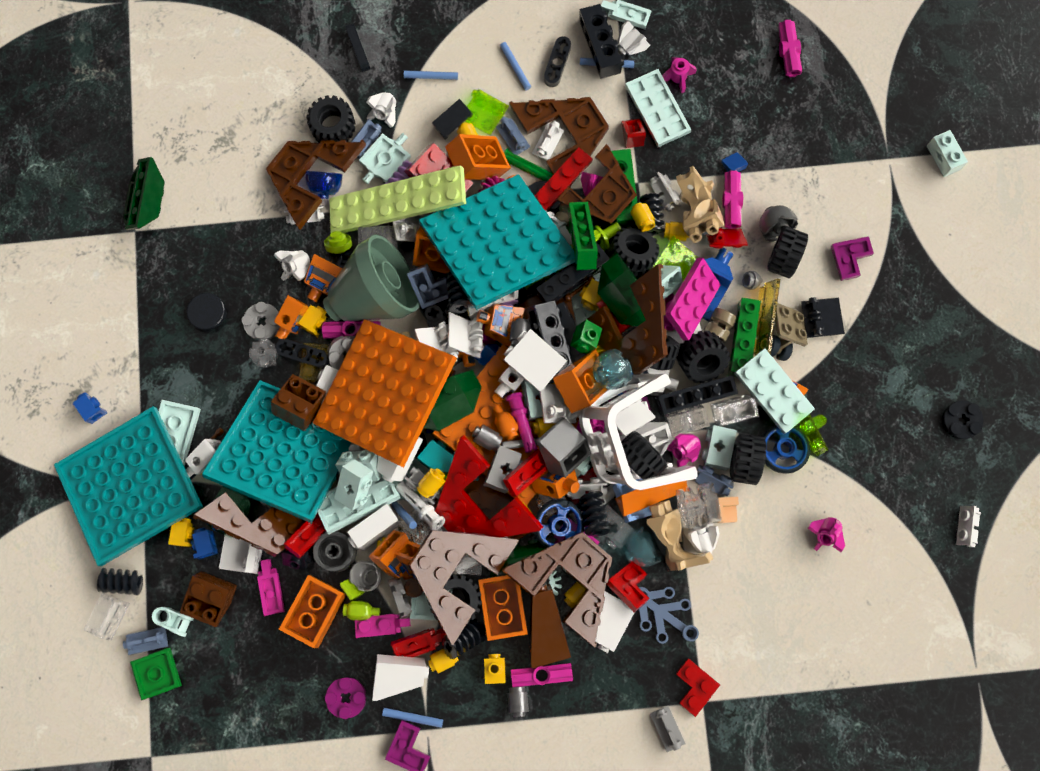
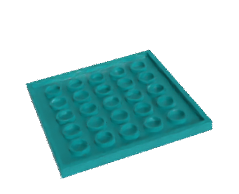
[419,174,575,310]
[202,380,351,523]
[54,406,203,567]

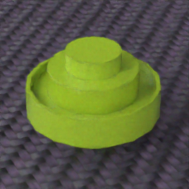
[324,231,352,254]

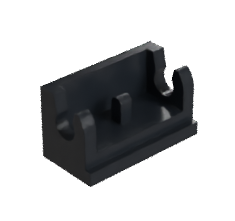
[432,99,473,140]

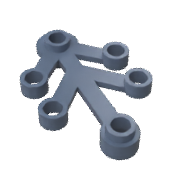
[639,587,699,644]

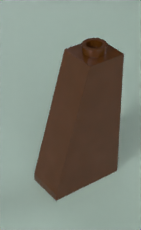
[529,583,571,669]

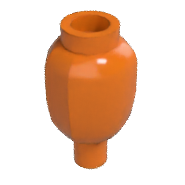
[493,405,518,441]

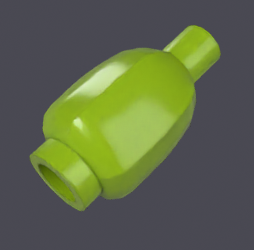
[343,601,380,621]

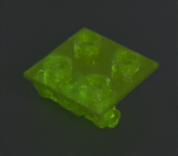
[465,89,509,136]
[653,236,699,288]
[800,414,829,456]

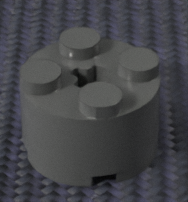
[313,531,357,572]

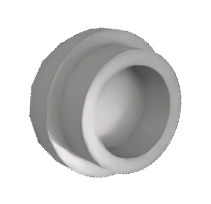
[742,271,763,290]

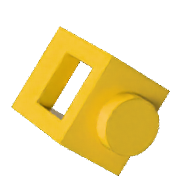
[298,305,327,337]
[168,518,195,547]

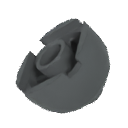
[759,205,798,242]

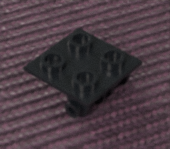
[801,297,845,338]

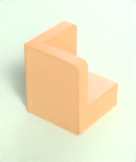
[715,497,739,523]

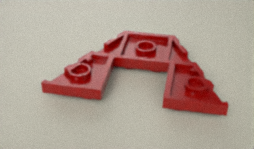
[435,436,543,538]

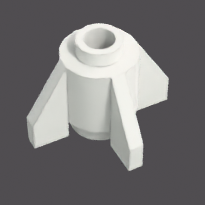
[617,20,650,55]
[366,92,396,128]
[274,250,310,281]
[683,520,720,553]

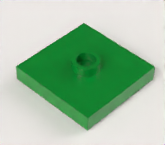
[130,648,182,701]

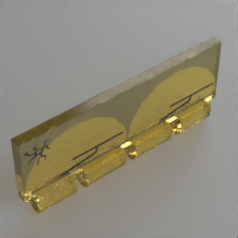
[754,278,781,356]

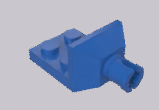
[702,248,733,322]

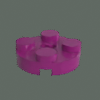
[325,677,366,719]

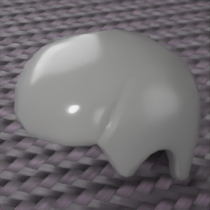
[349,561,382,592]

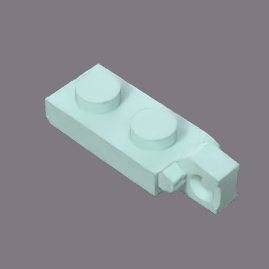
[601,0,651,29]

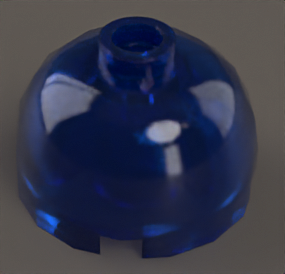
[305,171,343,199]

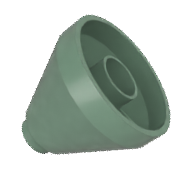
[323,235,420,321]

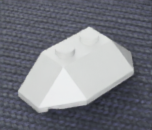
[598,422,673,474]

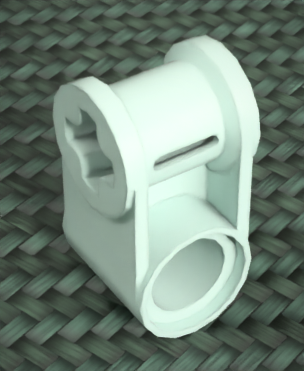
[152,607,194,637]

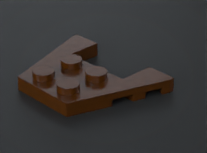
[557,144,637,224]

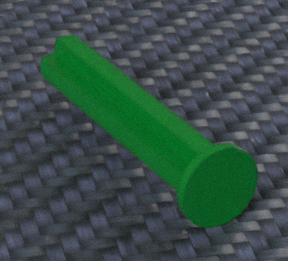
[504,148,554,181]

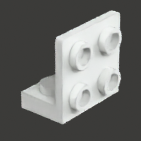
[219,534,262,574]

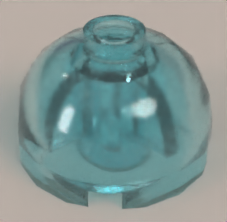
[593,349,632,390]
[625,526,662,567]

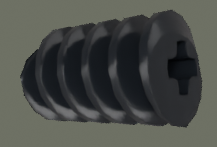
[640,193,665,235]
[445,271,473,314]
[579,491,610,537]
[97,568,143,595]
[442,619,487,659]

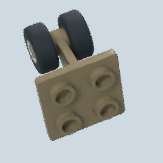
[759,303,808,361]

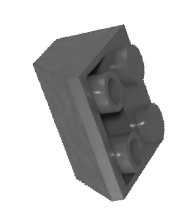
[537,417,591,478]

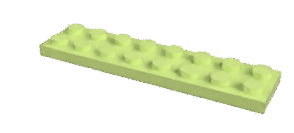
[329,165,466,233]

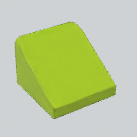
[340,579,365,601]

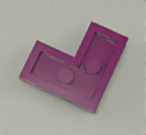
[831,236,874,281]
[385,720,431,771]

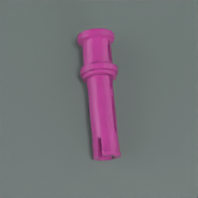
[505,392,538,453]

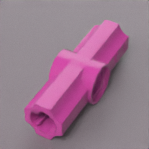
[778,20,802,77]
[722,171,744,229]
[322,321,381,339]
[511,663,573,687]

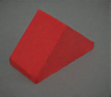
[622,119,646,148]

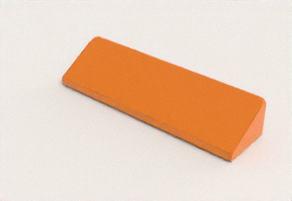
[615,480,688,517]

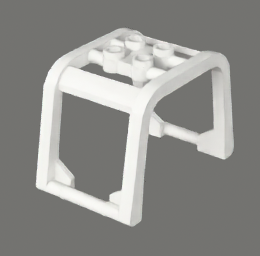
[579,373,697,490]

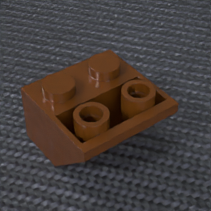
[271,374,326,431]
[180,571,237,627]

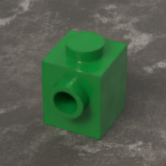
[570,319,602,354]

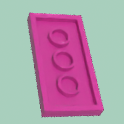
[666,258,721,341]

